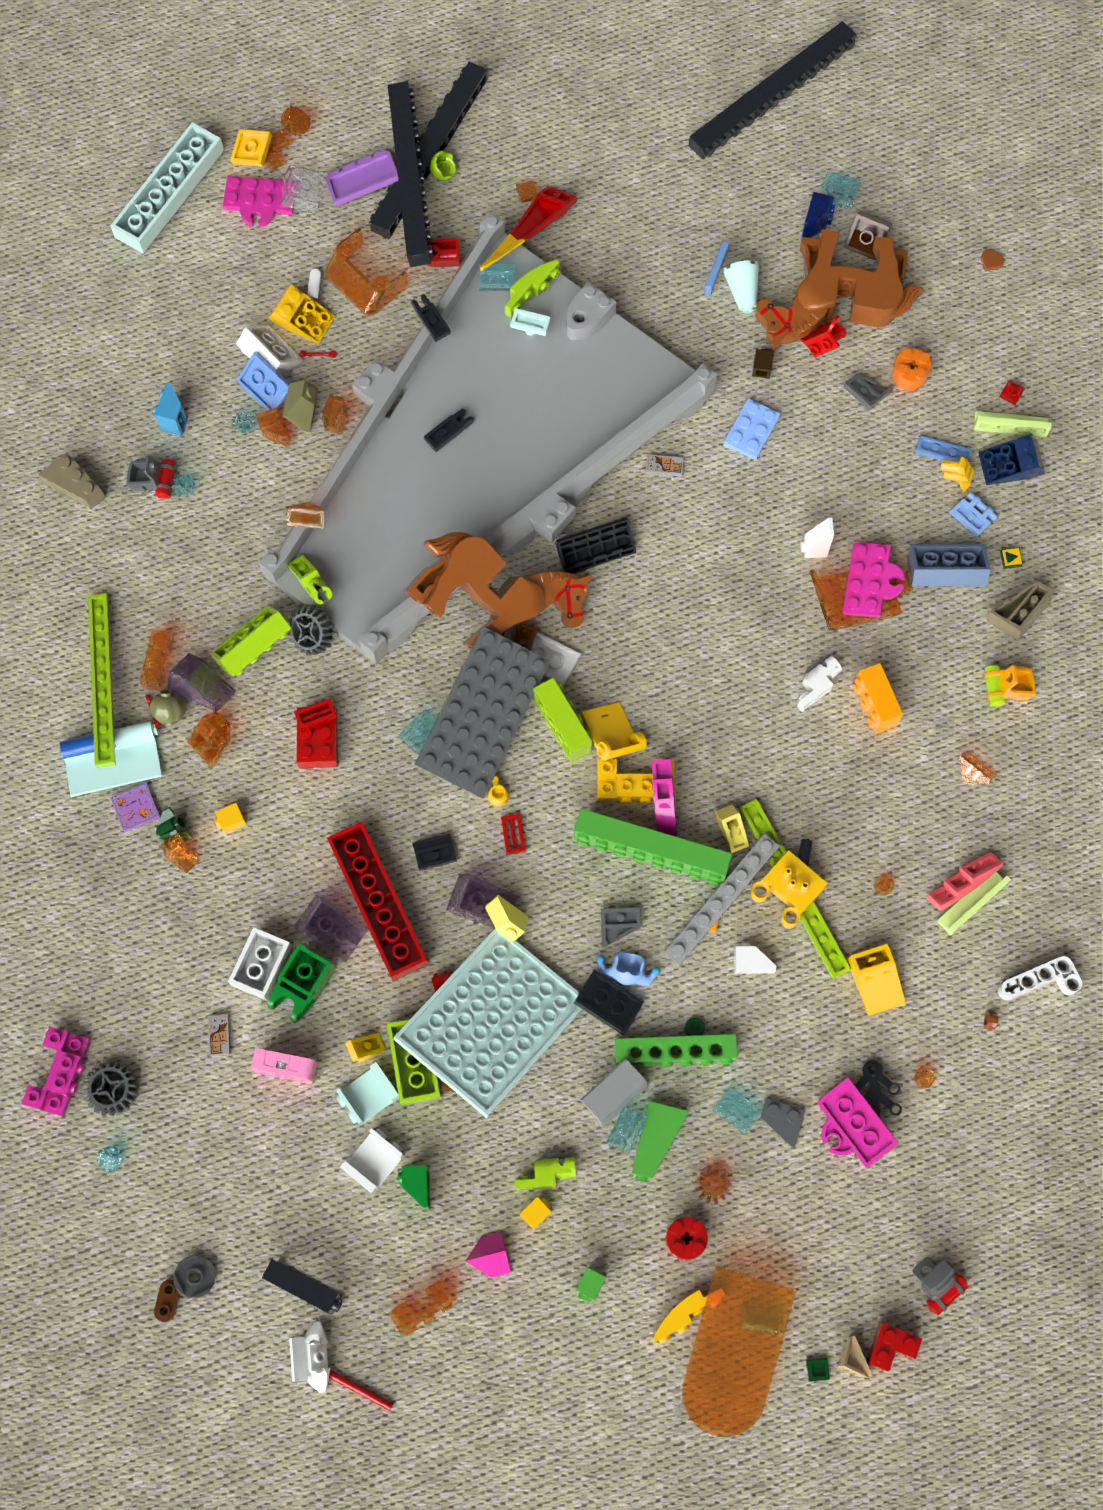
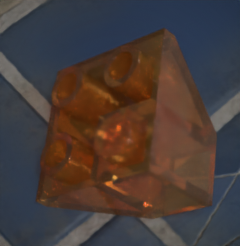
[187,711,230,768]

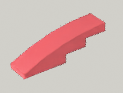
[928,852,1003,911]

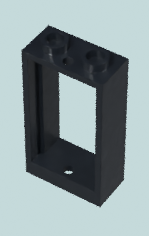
[262,1259,343,1315]

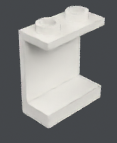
[340,1128,404,1194]

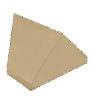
[838,1335,873,1378]

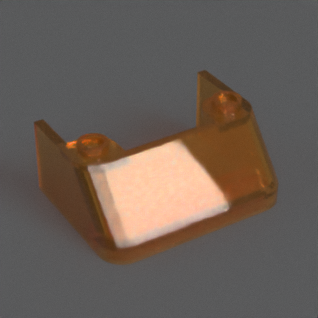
[325,228,409,317]

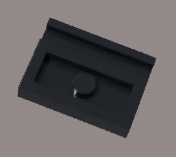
[412,833,457,871]

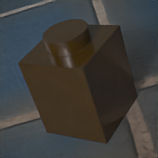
[752,349,774,379]

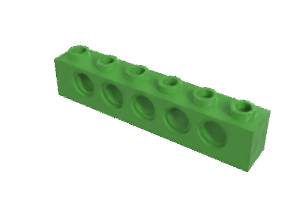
[615,1034,737,1068]

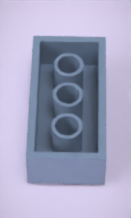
[907,544,991,586]

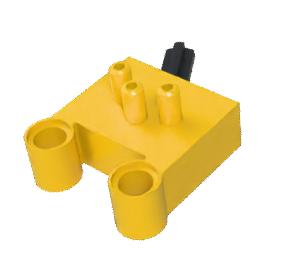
[751,839,828,929]

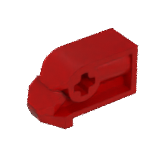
[427,238,460,267]

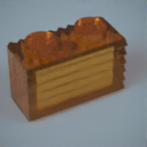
[321,395,349,435]

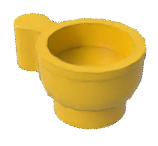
[488,776,509,807]

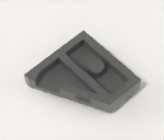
[843,374,894,410]
[600,907,641,947]
[760,1098,805,1148]

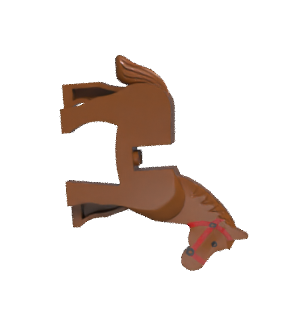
[755,229,923,352]
[404,532,592,649]

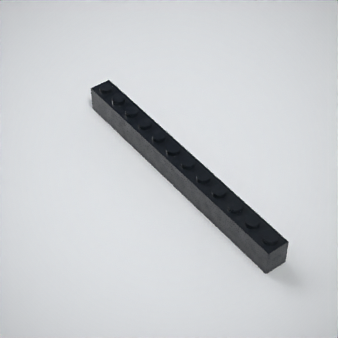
[688,21,856,159]
[369,62,488,239]
[387,81,434,267]

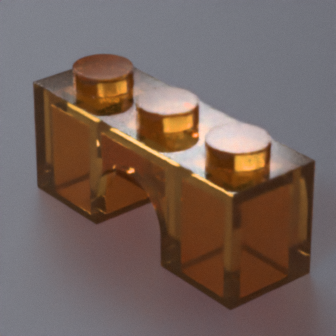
[140,629,174,692]
[388,1279,455,1336]

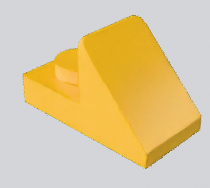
[345,1033,386,1064]

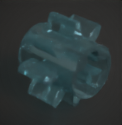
[232,411,255,435]
[172,474,195,498]
[96,1146,123,1172]

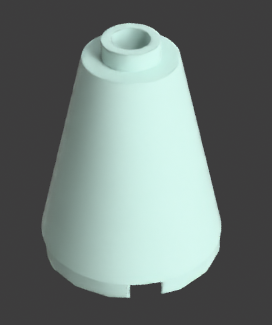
[723,260,759,313]

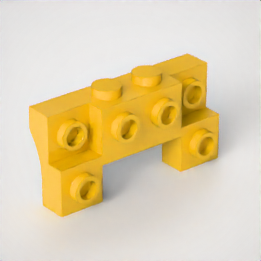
[597,759,675,804]

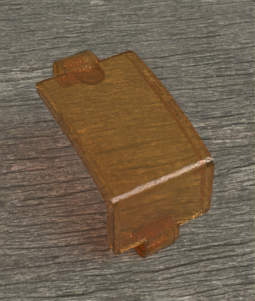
[809,569,913,630]

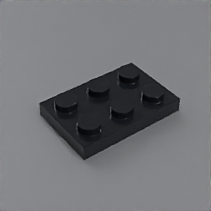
[573,969,644,1036]

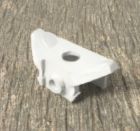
[289,1321,330,1393]

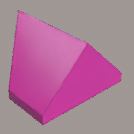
[465,1231,511,1278]

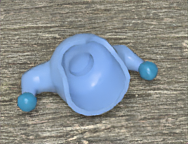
[596,952,660,986]

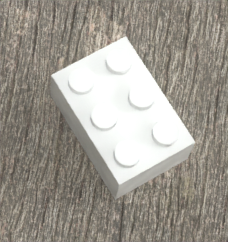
[228,927,292,1001]

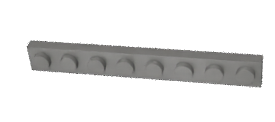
[664,834,780,966]

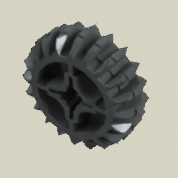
[287,604,336,655]
[83,1061,138,1117]

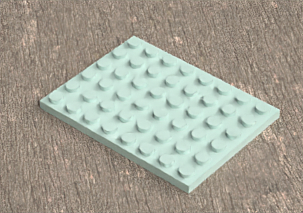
[394,928,582,1118]

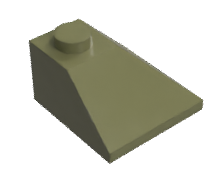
[282,380,318,432]

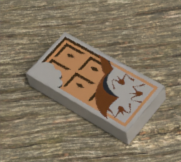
[645,454,684,477]
[208,1014,230,1057]

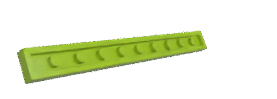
[88,593,116,768]
[739,799,851,979]

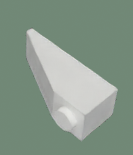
[800,518,834,558]

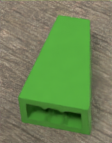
[632,1101,688,1182]

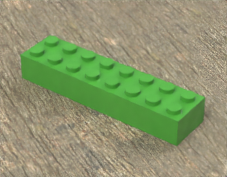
[574,809,732,886]

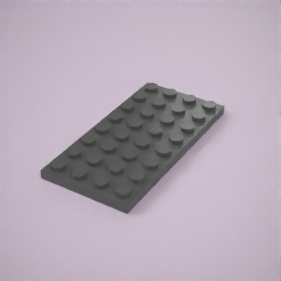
[414,626,550,799]

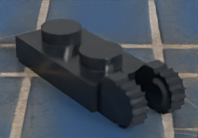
[411,294,451,342]
[424,408,474,452]

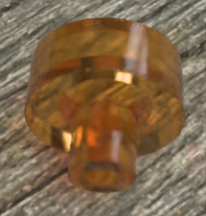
[874,875,894,896]
[914,1067,936,1089]

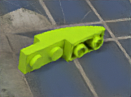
[505,260,560,318]

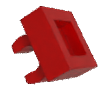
[999,380,1025,405]
[431,970,451,992]

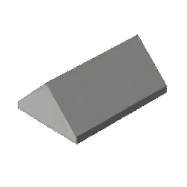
[580,1059,648,1128]

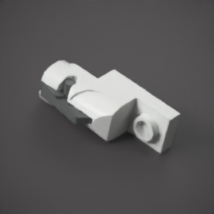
[797,656,842,712]

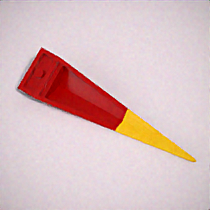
[480,186,577,271]

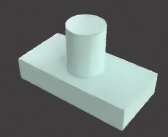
[511,308,551,336]

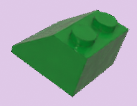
[398,1165,430,1211]

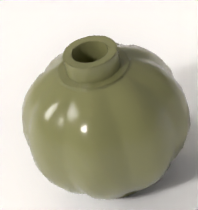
[150,689,187,725]

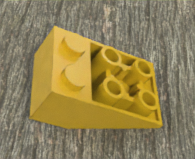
[268,284,335,344]
[847,943,906,1016]

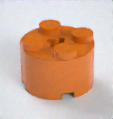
[892,348,931,391]

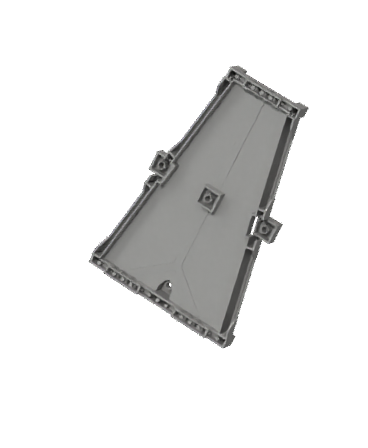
[259,212,717,665]

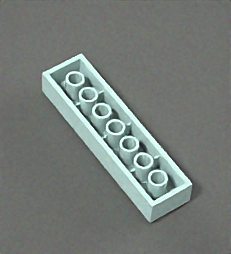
[110,122,224,254]

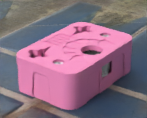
[251,1048,318,1083]

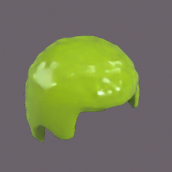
[430,151,457,181]

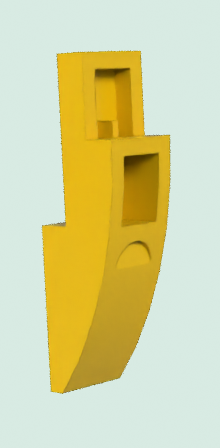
[652,1288,726,1344]

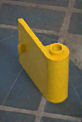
[580,702,647,761]

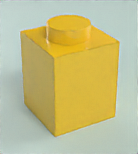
[214,803,246,834]
[519,1197,552,1230]

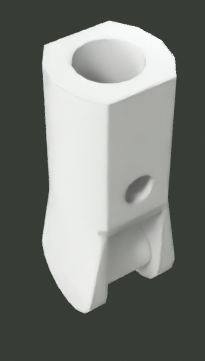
[307,269,321,303]

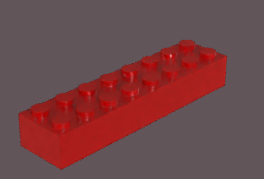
[327,822,428,982]

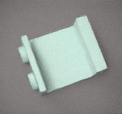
[336,1062,399,1126]

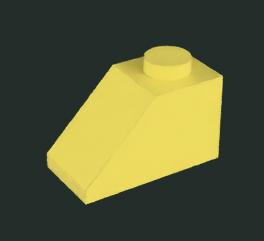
[485,895,528,942]

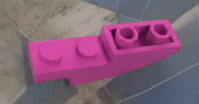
[652,759,677,837]

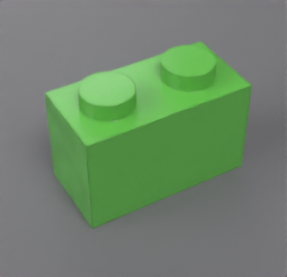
[576,1267,606,1303]

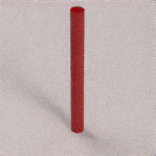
[329,1369,394,1411]

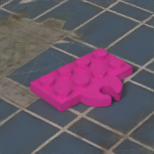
[222,176,297,227]
[843,542,905,618]
[817,1077,900,1168]

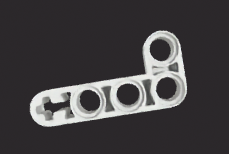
[998,956,1082,1001]

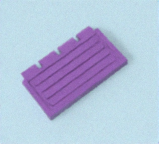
[325,149,398,207]

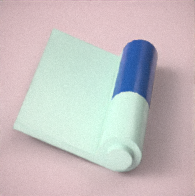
[60,721,162,797]

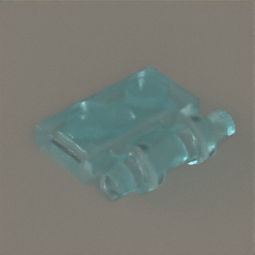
[818,172,861,209]
[605,1108,647,1154]

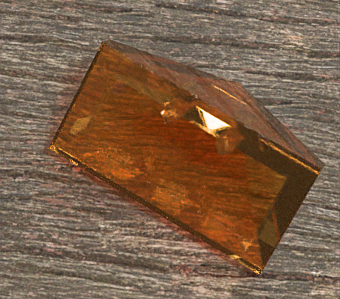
[287,502,325,529]
[959,751,997,785]
[161,833,200,873]

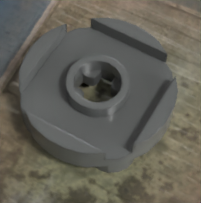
[173,1255,216,1299]

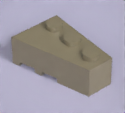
[38,452,105,509]
[987,580,1054,641]

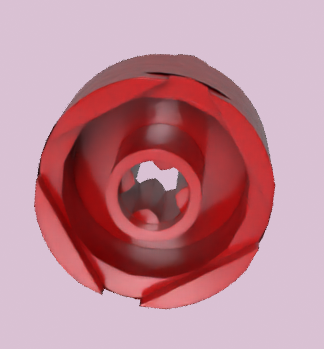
[665,1217,708,1261]

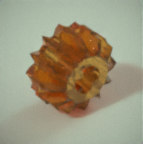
[281,106,311,136]
[695,1169,730,1204]

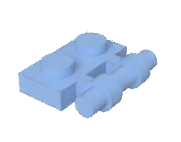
[950,492,999,537]

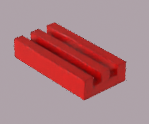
[294,698,338,731]
[501,814,526,855]

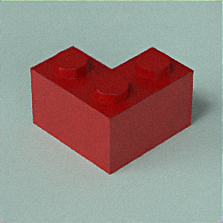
[866,1323,922,1372]

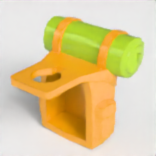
[984,665,1036,707]

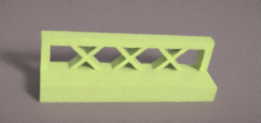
[974,411,1051,437]
[937,872,1011,935]

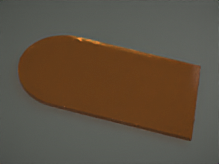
[682,1266,796,1437]

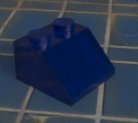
[801,192,836,239]

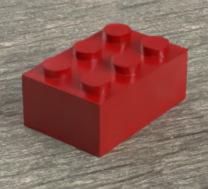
[297,706,338,769]

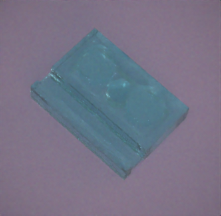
[479,264,515,291]
[398,709,436,756]
[712,1087,762,1136]

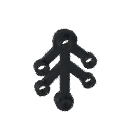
[855,1060,902,1118]

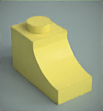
[714,805,749,853]

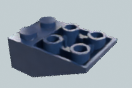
[978,434,1045,485]

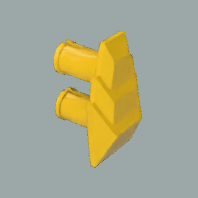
[941,457,974,492]

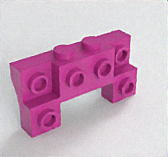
[21,1026,91,1117]

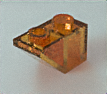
[256,408,291,447]

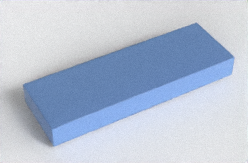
[704,241,729,296]
[915,435,973,462]

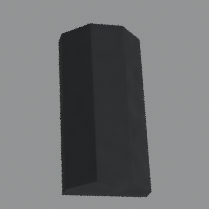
[556,517,636,574]

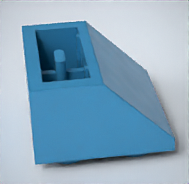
[154,383,188,436]

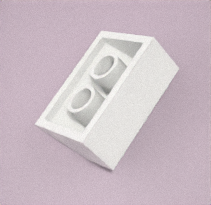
[236,325,303,376]

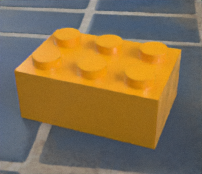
[853,663,903,733]

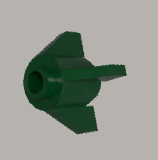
[156,807,193,842]

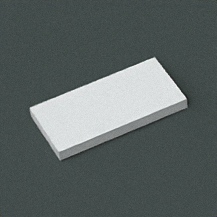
[506,623,581,687]

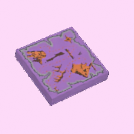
[110,782,160,833]

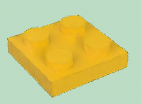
[230,129,273,167]

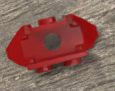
[800,315,847,358]

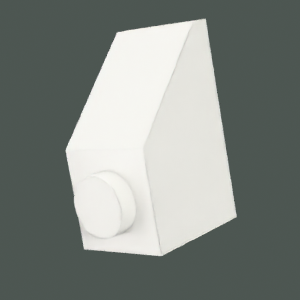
[734,943,776,973]

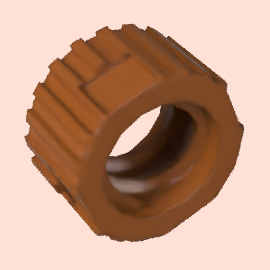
[984,1011,999,1030]

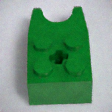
[268,944,337,1023]

